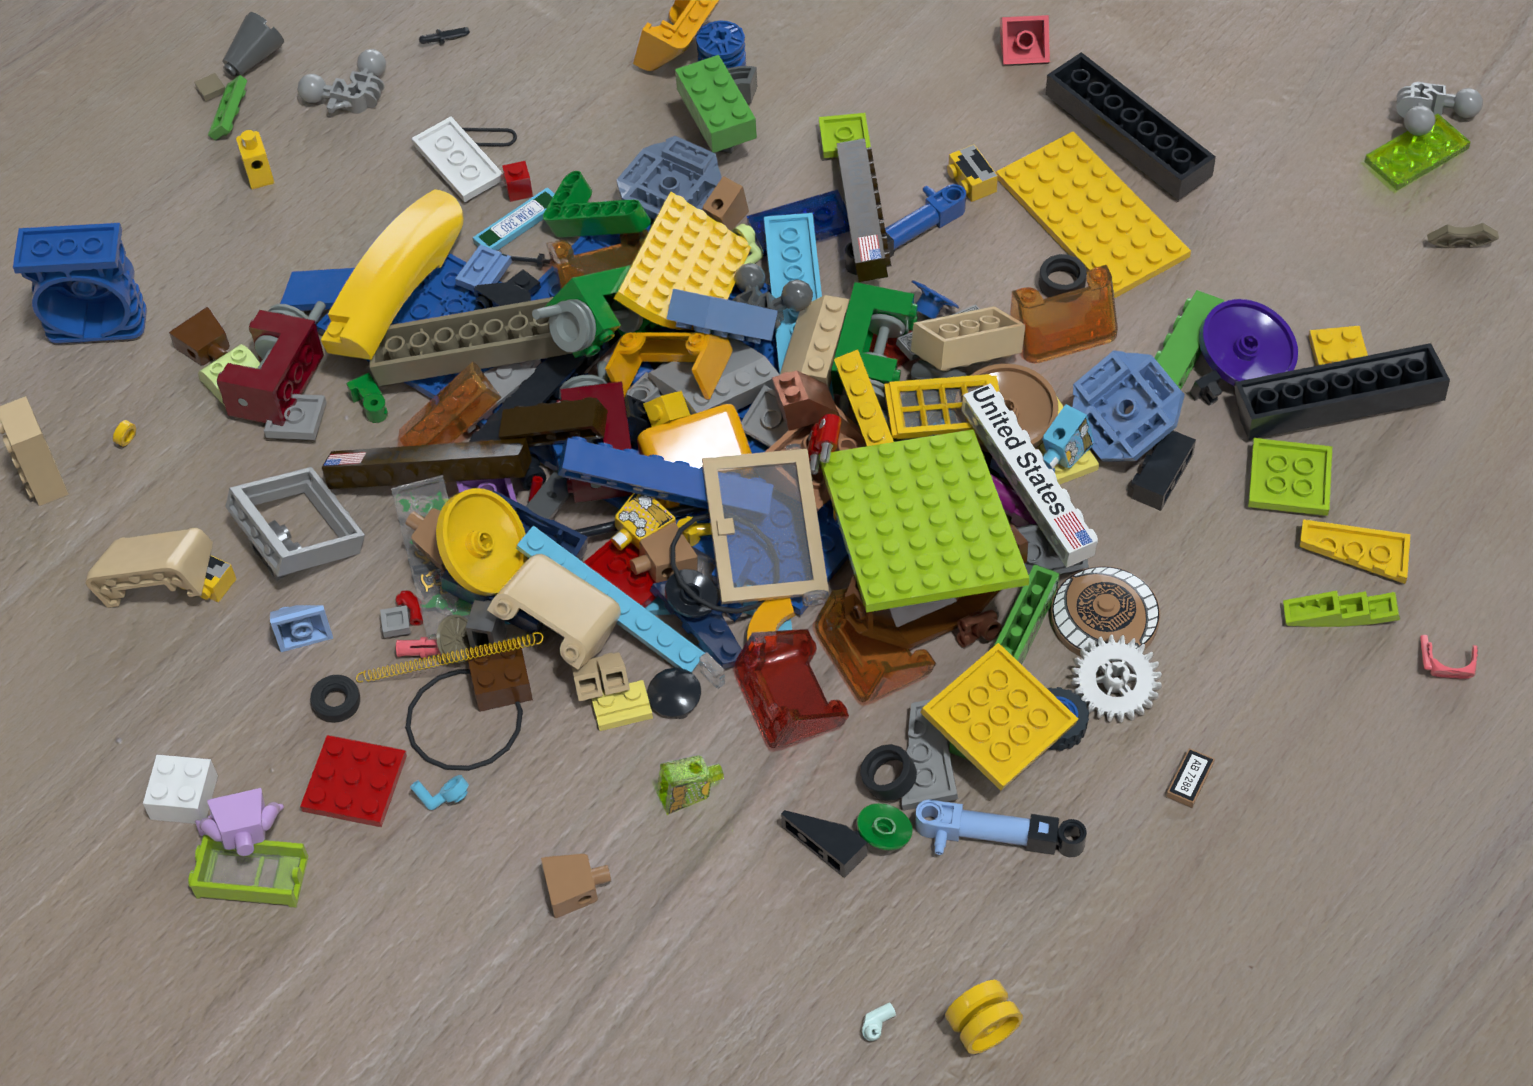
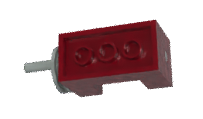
[217,301,326,426]
[557,361,633,503]

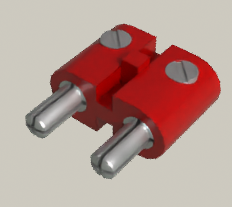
[807,414,842,475]

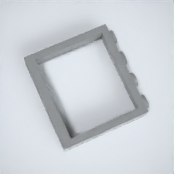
[225,467,365,577]

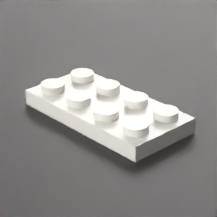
[412,117,504,202]

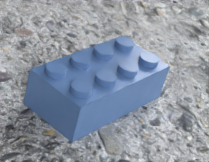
[667,289,778,344]

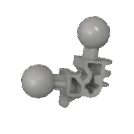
[297,49,386,114]
[1397,82,1483,136]

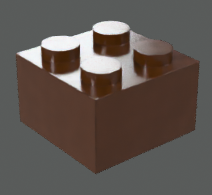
[466,638,533,712]

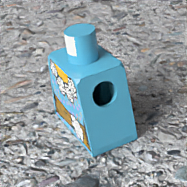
[1042,404,1094,469]

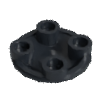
[647,667,701,719]

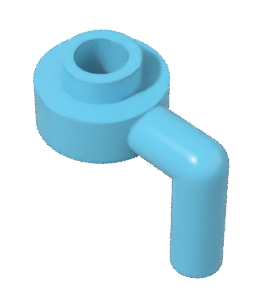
[410,775,469,810]

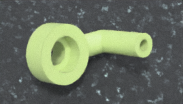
[732,224,764,264]

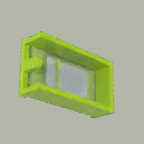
[188,835,308,908]

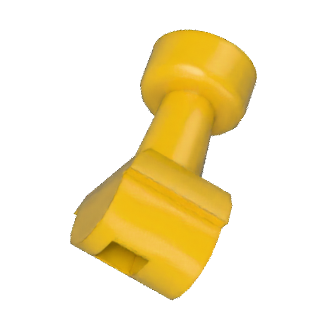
[677,516,712,546]

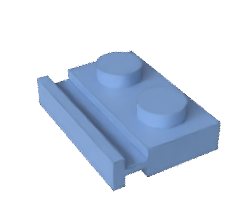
[455,244,512,291]

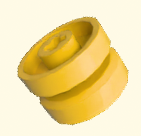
[945,979,1023,1054]

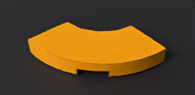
[747,598,795,654]

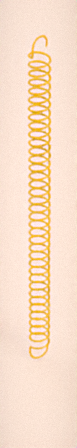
[356,632,543,682]

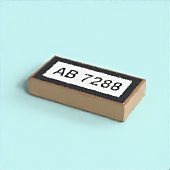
[1166,748,1215,808]

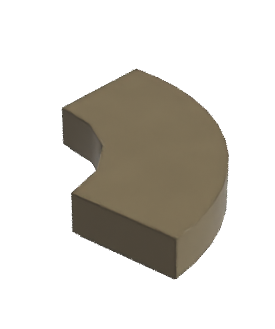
[1427,223,1499,248]

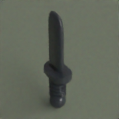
[419,27,470,45]

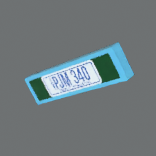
[473,187,555,250]

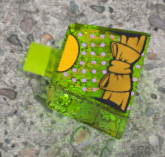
[656,755,724,815]

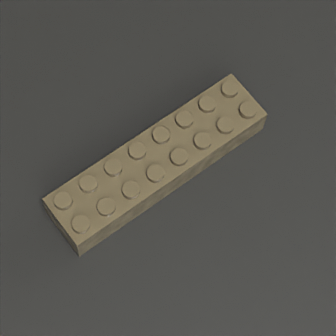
[370,297,572,386]

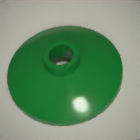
[857,803,913,850]

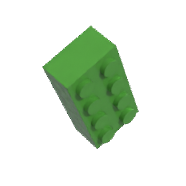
[675,55,757,153]

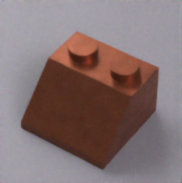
[772,370,839,431]

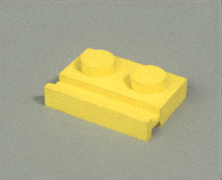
[591,680,653,731]

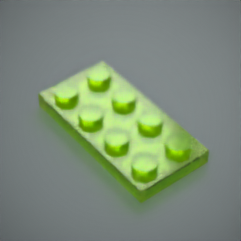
[1364,114,1471,190]

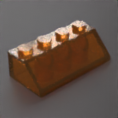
[399,361,502,446]

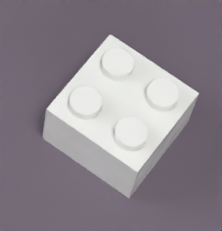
[143,755,218,824]

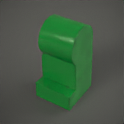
[346,373,388,423]

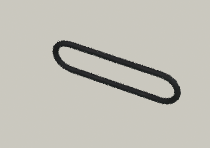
[462,128,517,146]

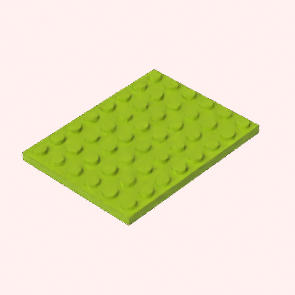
[819,429,1029,612]

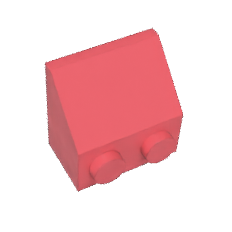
[1000,15,1050,64]

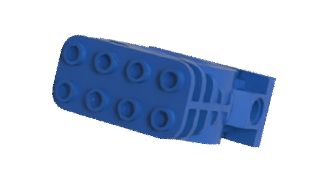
[13,223,147,343]

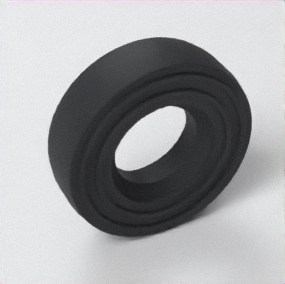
[310,675,360,723]

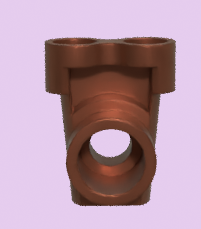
[957,609,1001,647]

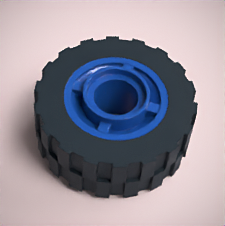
[1047,687,1089,751]

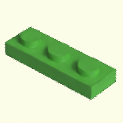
[208,75,247,140]

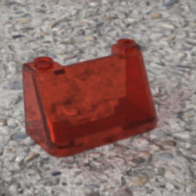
[735,629,849,748]

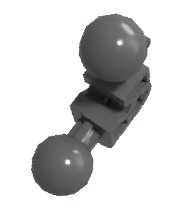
[732,263,813,329]

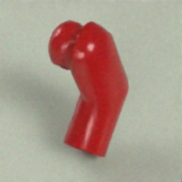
[395,590,423,626]

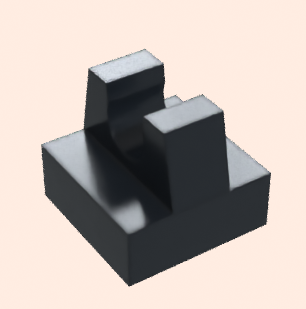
[1190,370,1222,406]

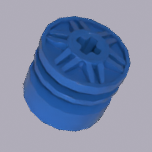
[696,20,746,68]

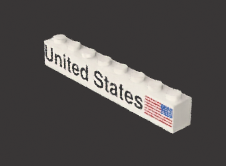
[962,384,1098,568]

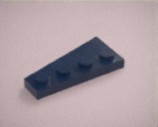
[650,581,746,670]

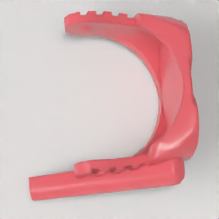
[1420,635,1478,679]

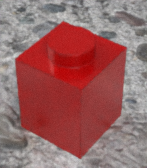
[502,161,533,202]

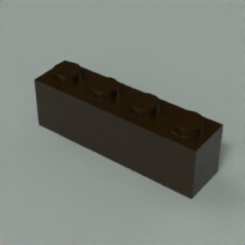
[499,397,608,447]

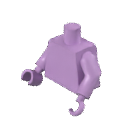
[195,788,284,856]

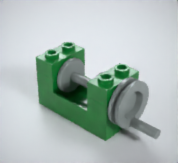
[532,265,662,358]
[831,282,918,415]

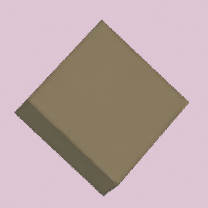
[194,73,225,102]

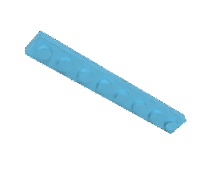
[516,526,706,673]

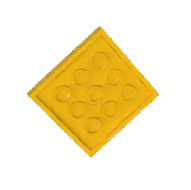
[920,643,1078,791]

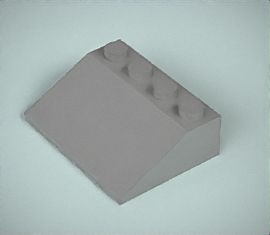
[648,336,780,415]

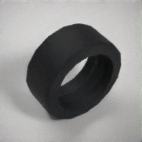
[1039,254,1086,302]
[860,744,917,801]

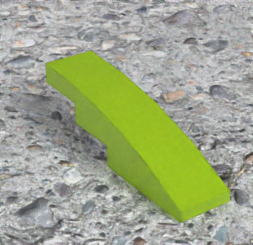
[1283,591,1400,627]

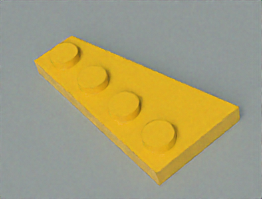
[1299,519,1411,584]

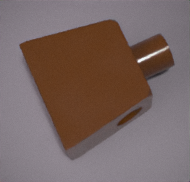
[169,307,230,366]

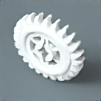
[1071,634,1162,722]

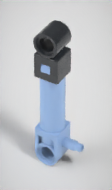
[915,799,1087,858]

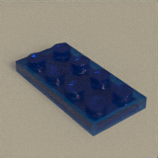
[747,189,850,257]

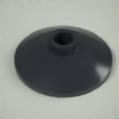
[665,569,718,618]

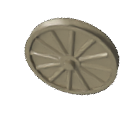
[436,615,470,664]

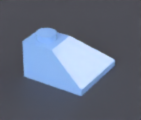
[270,605,334,652]

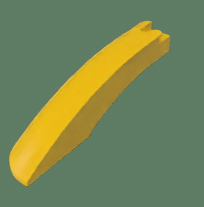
[321,189,464,360]

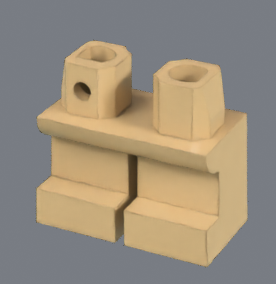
[572,652,630,701]

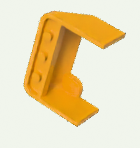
[605,332,733,399]

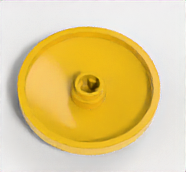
[436,488,528,596]

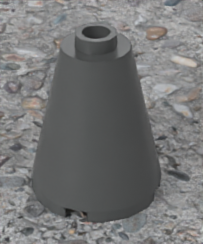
[222,12,284,76]

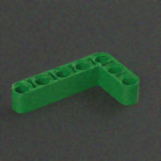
[543,171,651,237]

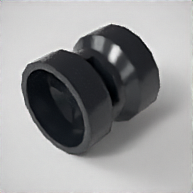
[520,454,547,490]

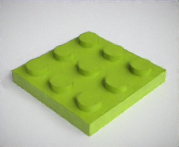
[1248,438,1333,516]

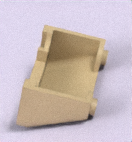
[85,528,213,608]
[487,554,621,670]

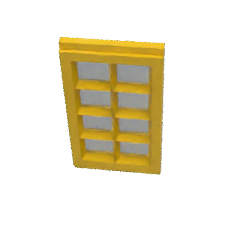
[884,374,1000,439]

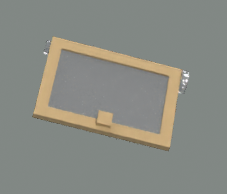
[702,444,829,606]

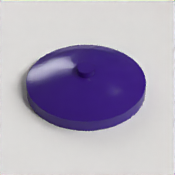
[1199,299,1298,386]

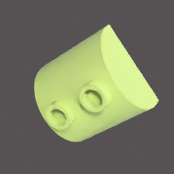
[198,344,260,406]

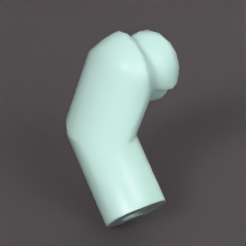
[862,1002,896,1041]

